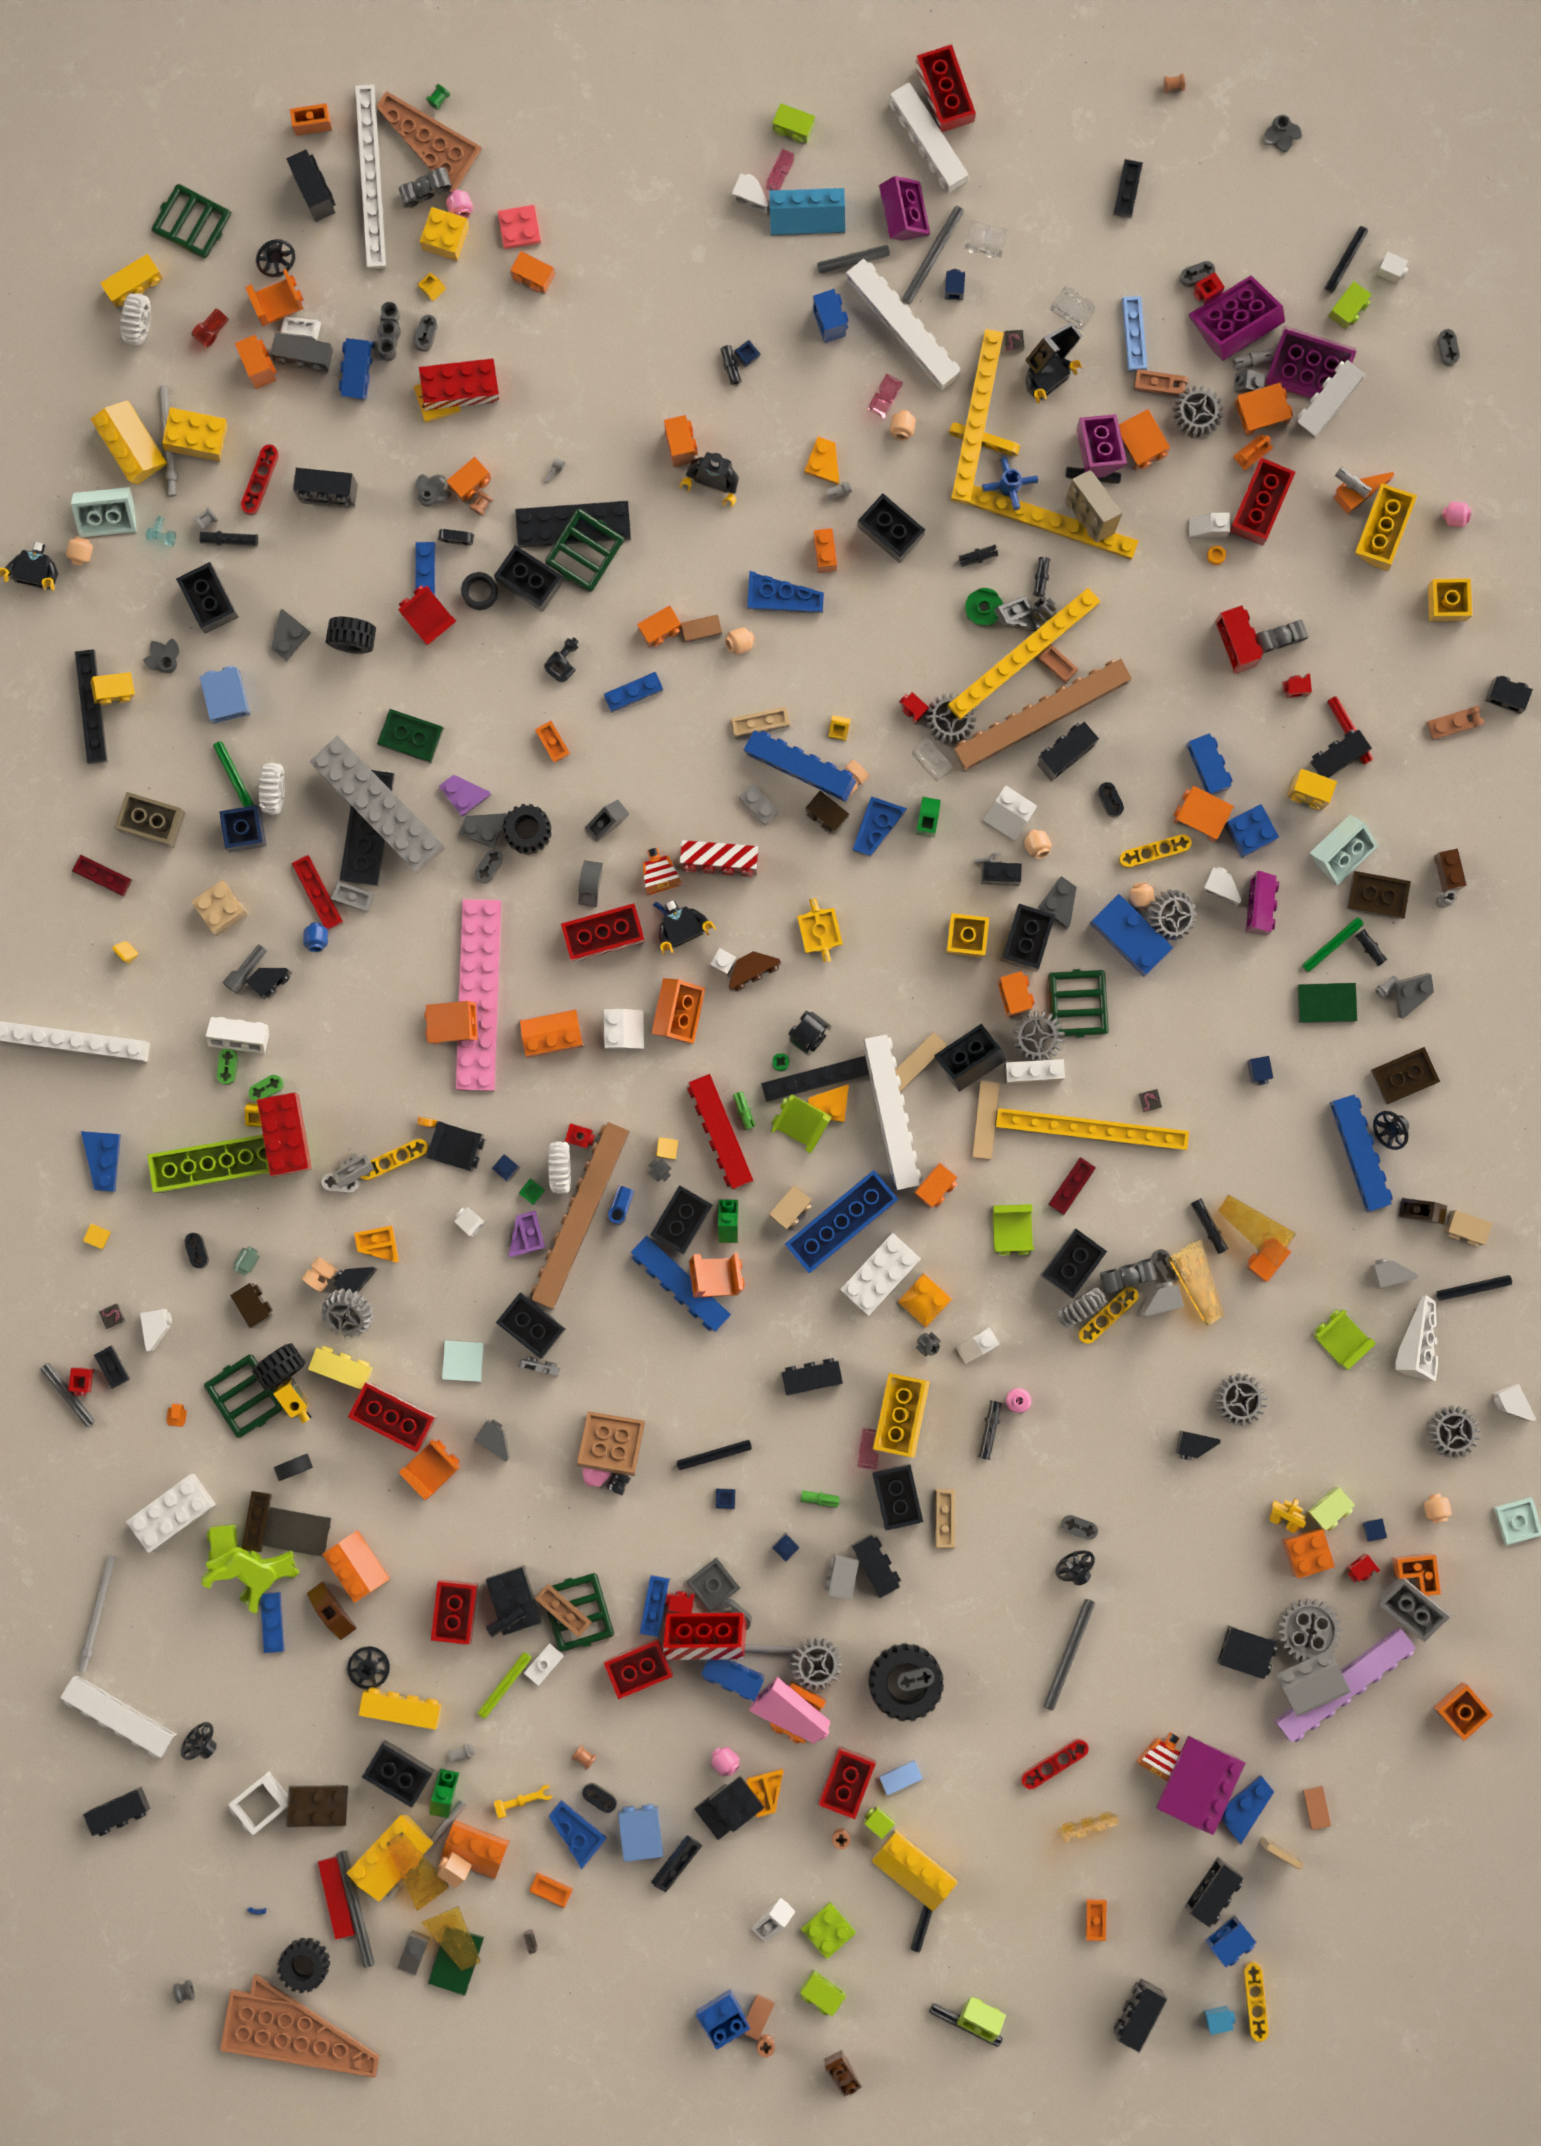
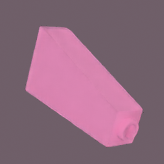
[749,1677,831,1744]

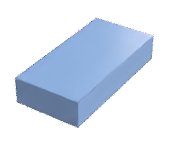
[879,1760,923,1796]

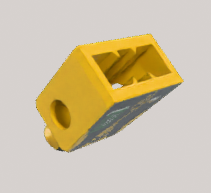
[274,1377,312,1424]

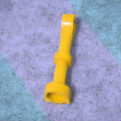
[494,1784,552,1819]

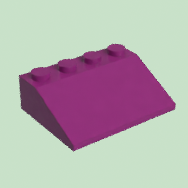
[1189,275,1285,361]
[1265,326,1357,398]
[1156,1736,1246,1835]

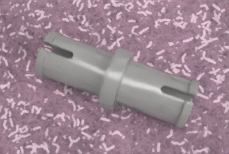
[1233,349,1273,370]
[1334,466,1372,499]
[1436,890,1457,908]

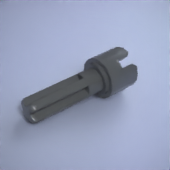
[223,945,267,994]

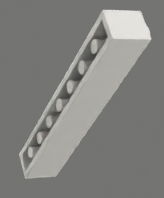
[846,259,960,391]
[0,1021,150,1062]
[862,1034,921,1190]

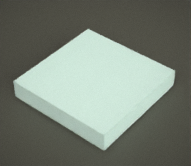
[442,1341,484,1382]
[1494,1497,1541,1546]

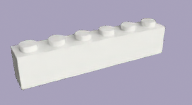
[889,82,969,193]
[60,1675,177,1758]

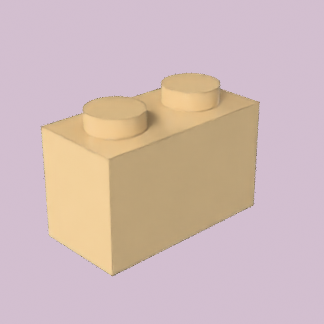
[769,1185,812,1230]
[1444,1210,1493,1247]

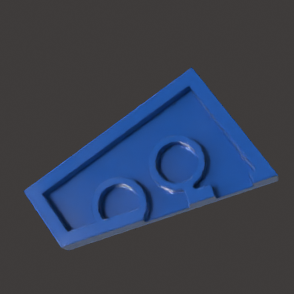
[852,796,907,857]
[81,1131,121,1192]
[1221,1775,1274,1844]
[549,1799,607,1869]

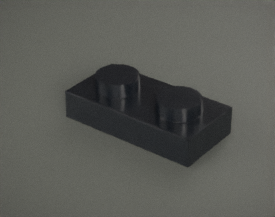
[94,1345,130,1389]

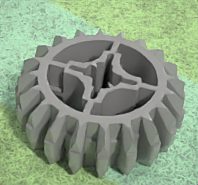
[1172,386,1224,438]
[925,693,977,745]
[1146,889,1197,941]
[1012,1011,1065,1061]
[321,1288,374,1338]
[1056,1288,1107,1328]
[1214,1373,1267,1426]
[1427,1405,1481,1458]
[790,1637,843,1691]

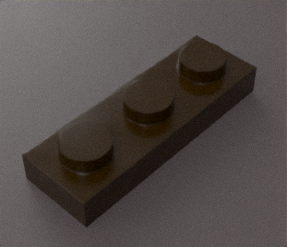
[241,1491,272,1552]

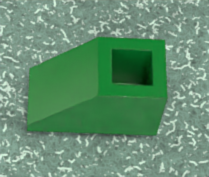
[916,797,941,837]
[718,1199,738,1243]
[429,1769,459,1819]

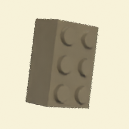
[1065,470,1122,543]
[115,792,186,848]

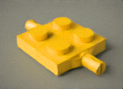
[797,898,843,963]

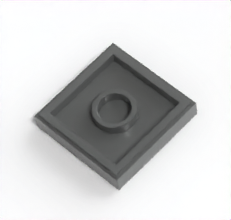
[686,1557,741,1612]

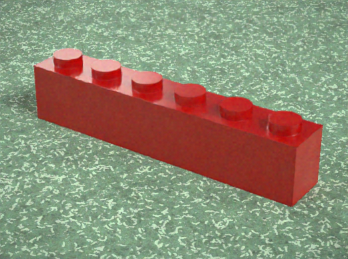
[687,1074,754,1190]

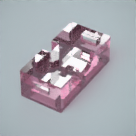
[766,148,794,190]
[868,373,903,418]
[857,1428,879,1470]

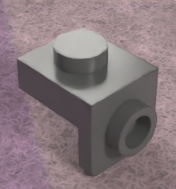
[1234,369,1265,392]

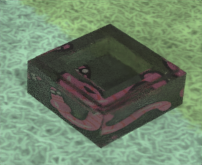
[1004,330,1025,351]
[1138,1089,1162,1113]
[99,1303,125,1329]
[523,1929,538,1954]

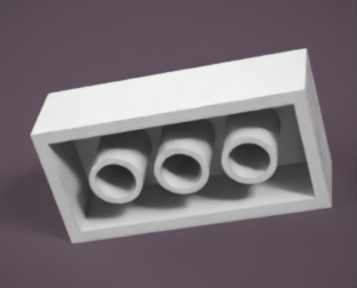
[1297,360,1366,437]
[840,1233,921,1316]
[126,1474,216,1553]

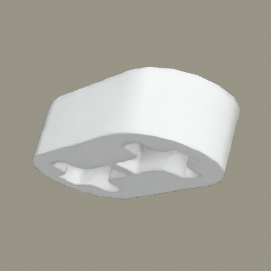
[322,1173,359,1193]

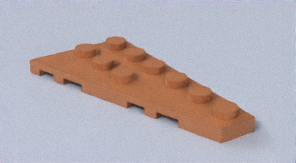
[376,91,482,193]

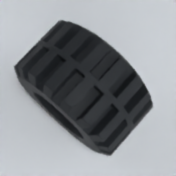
[325,616,376,654]
[502,804,552,855]
[252,1343,306,1391]
[277,1938,330,1993]

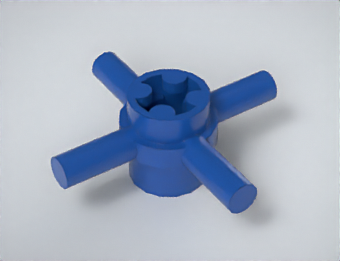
[982,457,1038,510]

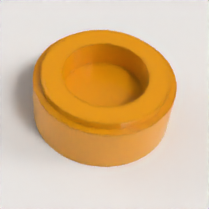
[1206,545,1226,566]
[417,1116,437,1127]

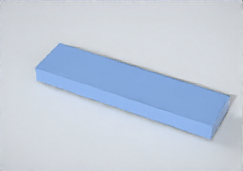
[1122,296,1147,372]

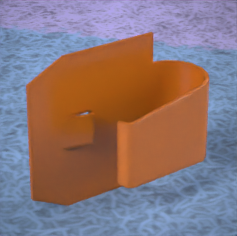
[166,1403,187,1427]

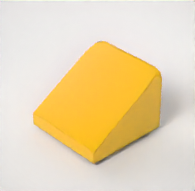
[417,272,446,301]
[828,716,851,741]
[112,941,138,964]
[244,1103,261,1127]
[656,1137,678,1159]
[83,1224,111,1249]

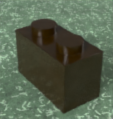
[805,790,850,834]
[230,1283,273,1328]

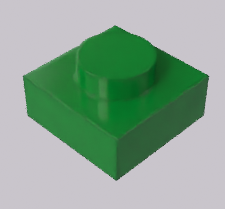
[519,1178,546,1205]

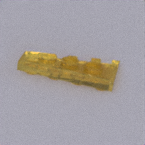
[1218,1194,1296,1267]
[1168,1239,1224,1325]
[387,1831,449,1911]

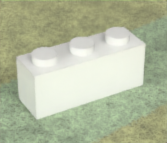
[206,1017,270,1054]
[1004,1059,1065,1084]

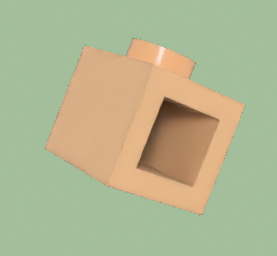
[437,1852,472,1888]

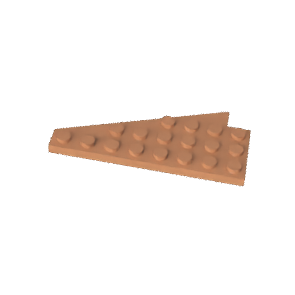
[220,1974,380,2078]

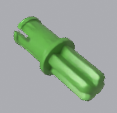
[733,1091,756,1130]
[801,1490,840,1508]

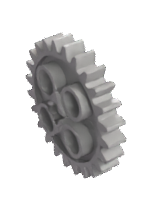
[1277,1598,1342,1662]

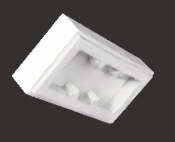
[280,317,321,341]
[524,1643,564,1686]

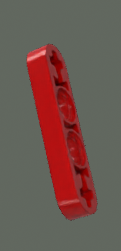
[241,444,279,515]
[1021,1739,1089,1789]

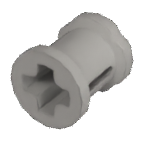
[193,507,218,531]

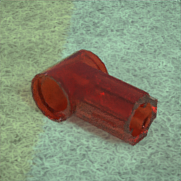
[191,308,229,348]

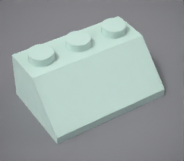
[71,487,136,537]
[1310,814,1378,886]

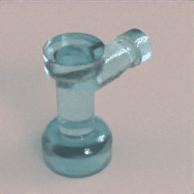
[146,516,176,546]

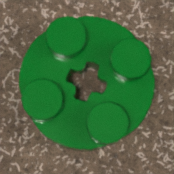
[965,588,1003,627]

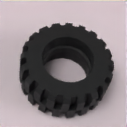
[868,1643,944,1722]

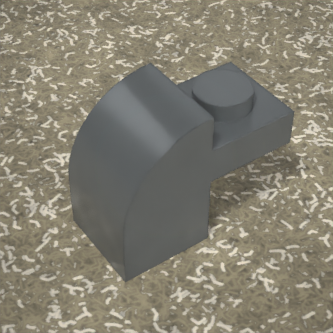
[578,860,603,907]

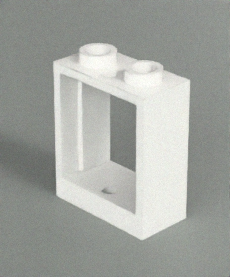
[228,1771,288,1835]

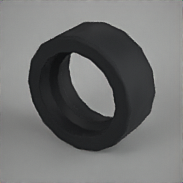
[461,572,498,610]
[274,1454,313,1481]

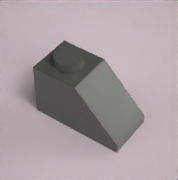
[585,800,630,842]
[474,1419,510,1461]
[398,1930,431,1976]

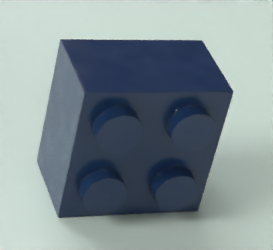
[219,805,267,852]

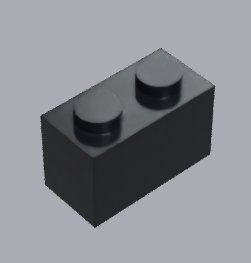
[1485,676,1533,714]
[981,862,1022,886]

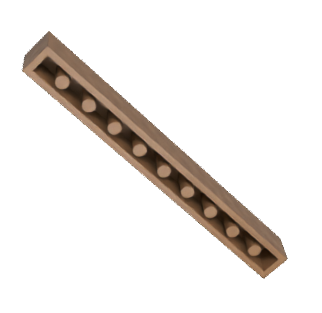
[953,659,1132,772]
[530,1122,630,1309]

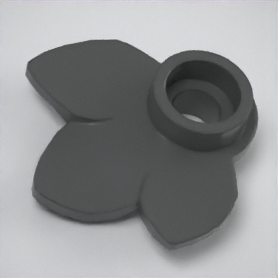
[1265,115,1302,152]
[416,474,451,506]
[143,639,179,674]

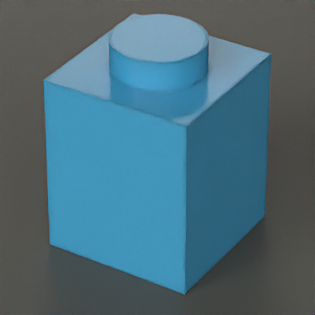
[1204,2006,1236,2035]

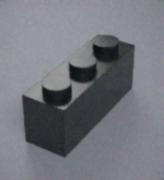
[1310,729,1372,778]
[781,1358,843,1396]
[851,1534,901,1598]
[83,1787,150,1837]

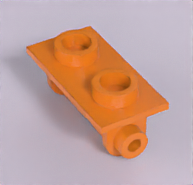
[1233,433,1274,471]

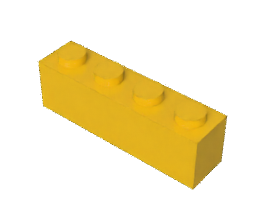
[358,1687,442,1730]

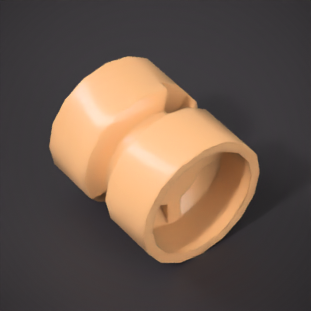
[845,760,869,796]
[301,1256,338,1293]

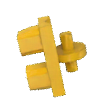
[1269,1498,1306,1533]

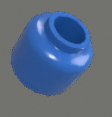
[303,923,328,952]

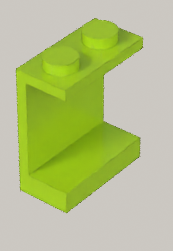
[771,1094,832,1153]
[992,1204,1034,1256]
[1313,1309,1376,1370]

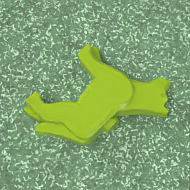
[201,1547,300,1614]

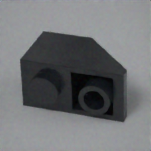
[245,968,292,999]

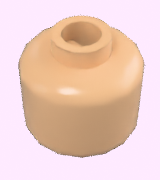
[890,410,916,440]
[66,536,93,566]
[725,627,755,655]
[1024,829,1052,859]
[1129,883,1155,911]
[1423,1494,1452,1523]

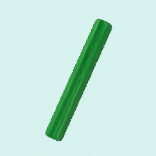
[213,741,254,807]
[1302,917,1364,972]

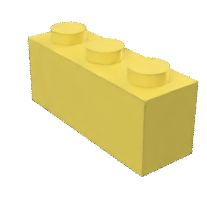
[308,1345,373,1390]

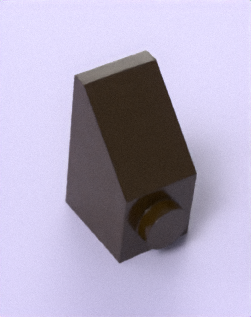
[1399,1198,1447,1224]

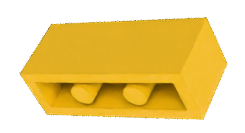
[100,253,163,308]

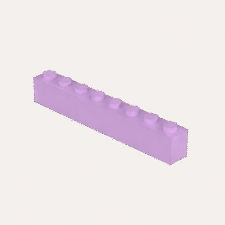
[1274,1627,1416,1743]

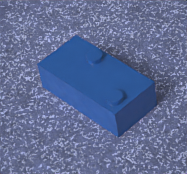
[1089,894,1173,977]

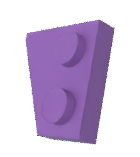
[439,775,491,817]
[509,1210,546,1257]

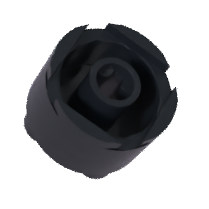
[788,1011,831,1056]

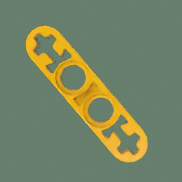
[948,422,1021,457]
[1119,834,1192,868]
[360,1139,429,1181]
[1078,1287,1139,1344]
[1243,1961,1269,2042]

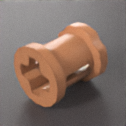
[1163,73,1185,93]
[469,491,493,516]
[571,1744,597,1771]
[832,1828,850,1850]
[757,2034,775,2057]

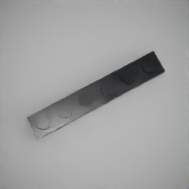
[75,649,108,764]
[761,1056,869,1102]

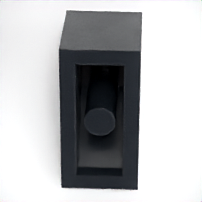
[333,1267,378,1293]
[1176,1430,1221,1461]

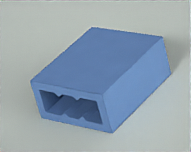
[199,666,250,724]
[618,1803,664,1862]

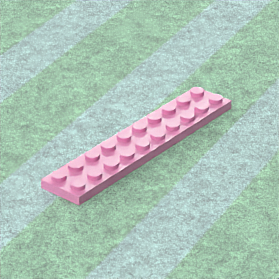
[456,899,501,1091]

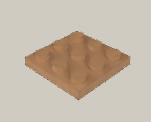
[577,1411,645,1476]

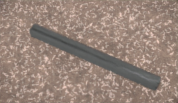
[902,206,964,305]
[1044,1599,1095,1710]
[336,1850,375,1968]

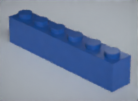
[744,730,856,802]
[1329,1094,1393,1212]
[630,1236,731,1332]

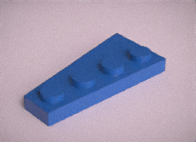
[747,570,824,613]

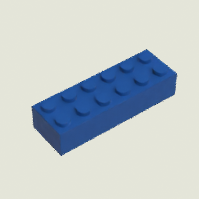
[785,1170,898,1274]

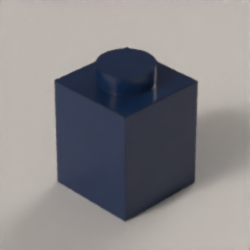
[944,269,965,300]
[1247,1056,1273,1086]
[492,1154,521,1182]
[772,1532,800,1562]

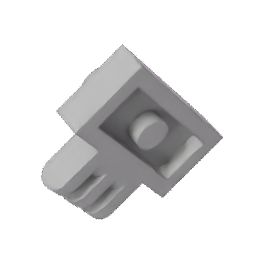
[332,1153,374,1188]

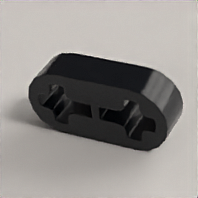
[438,529,474,545]
[1098,782,1124,818]
[184,1233,209,1268]
[583,1783,617,1813]

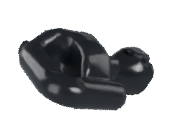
[544,637,579,683]

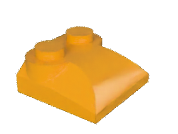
[897,1273,952,1328]

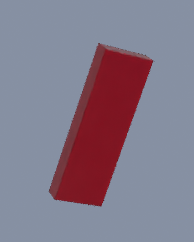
[72,854,132,897]
[1048,1157,1096,1215]

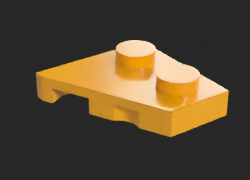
[804,436,839,485]
[808,1085,849,1122]
[354,1225,399,1263]
[746,1768,784,1818]

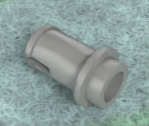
[827,481,852,500]
[1375,975,1399,998]
[448,1743,475,1763]

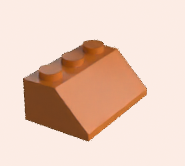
[651,978,706,1044]
[520,1009,584,1058]
[322,1530,390,1603]
[441,1820,510,1879]

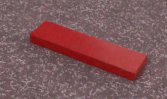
[292,855,343,930]
[318,1856,355,1940]

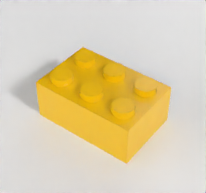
[162,407,228,462]

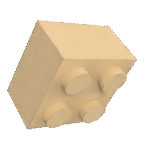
[191,880,248,935]

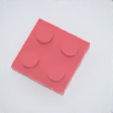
[498,205,541,249]

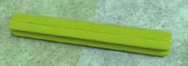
[478,1652,532,1719]

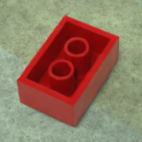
[1215,605,1263,674]
[430,1579,479,1645]
[604,1638,673,1700]
[818,1746,876,1820]

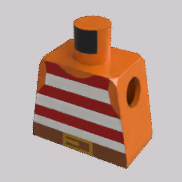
[643,848,682,896]
[1136,1732,1180,1781]

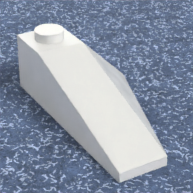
[1395,1295,1438,1381]

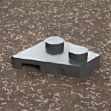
[994,596,1041,631]
[271,609,311,662]
[459,813,508,849]
[1039,876,1077,929]
[1393,973,1434,1018]
[518,1356,560,1376]

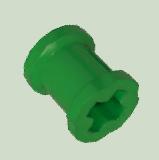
[426,84,450,110]
[772,1053,789,1072]

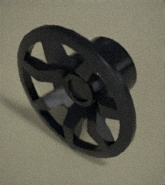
[256,239,295,277]
[1373,1111,1409,1150]
[1055,1550,1095,1586]
[347,1646,390,1689]
[180,1722,217,1760]

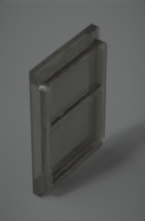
[263,1507,332,1556]

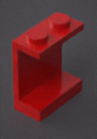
[398,585,456,645]

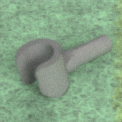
[544,458,565,483]
[975,853,1003,864]

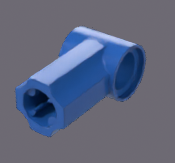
[608,1185,635,1225]

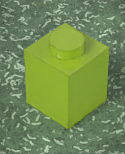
[864,1805,895,1839]

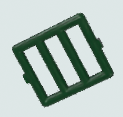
[151,184,231,259]
[545,509,624,592]
[1048,969,1109,1038]
[204,1354,284,1438]
[542,1573,614,1652]

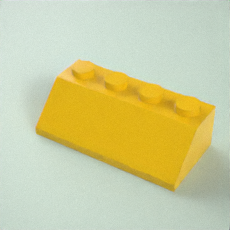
[90,401,168,485]
[1355,483,1418,571]
[873,1373,930,1458]
[347,1815,434,1902]
[871,1830,957,1911]

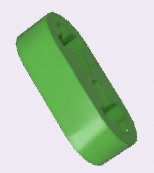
[217,1049,238,1085]
[248,1075,284,1102]

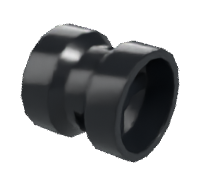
[606,1473,631,1496]

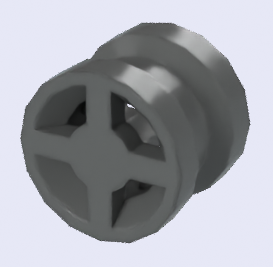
[173,1980,195,2004]

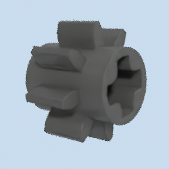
[1033,597,1057,621]
[648,1159,672,1182]
[916,1332,941,1357]

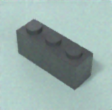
[270,333,333,372]

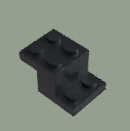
[694,1775,764,1840]

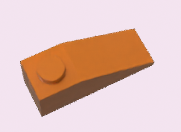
[1333,472,1395,515]

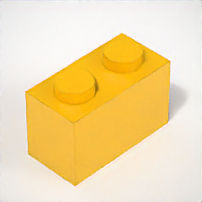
[90,672,135,705]

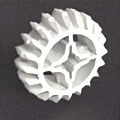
[120,293,151,346]
[258,763,285,815]
[548,1142,571,1194]

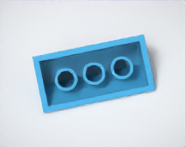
[769,188,845,235]

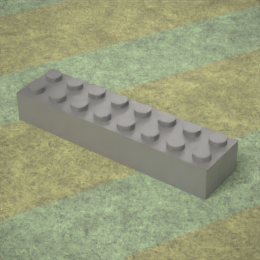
[309,735,445,874]

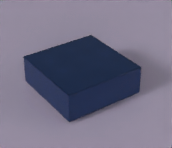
[734,340,761,367]
[716,1488,736,1509]
[1363,1518,1387,1542]

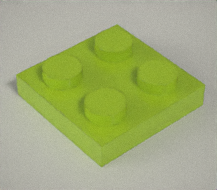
[801,1902,856,1959]

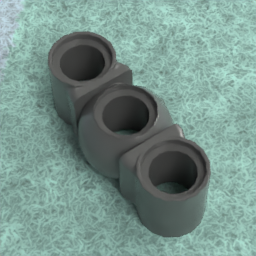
[398,167,452,208]
[377,302,401,361]
[1255,620,1309,654]
[1100,1259,1157,1293]

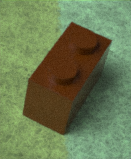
[1434,848,1467,892]

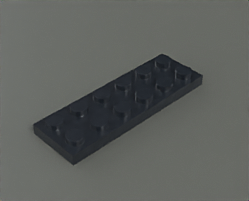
[515,501,631,548]
[339,770,395,886]

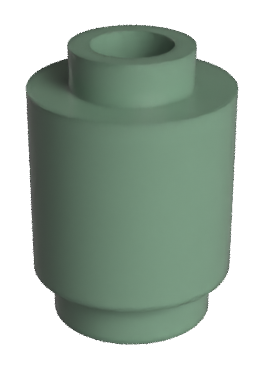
[233,1246,260,1276]

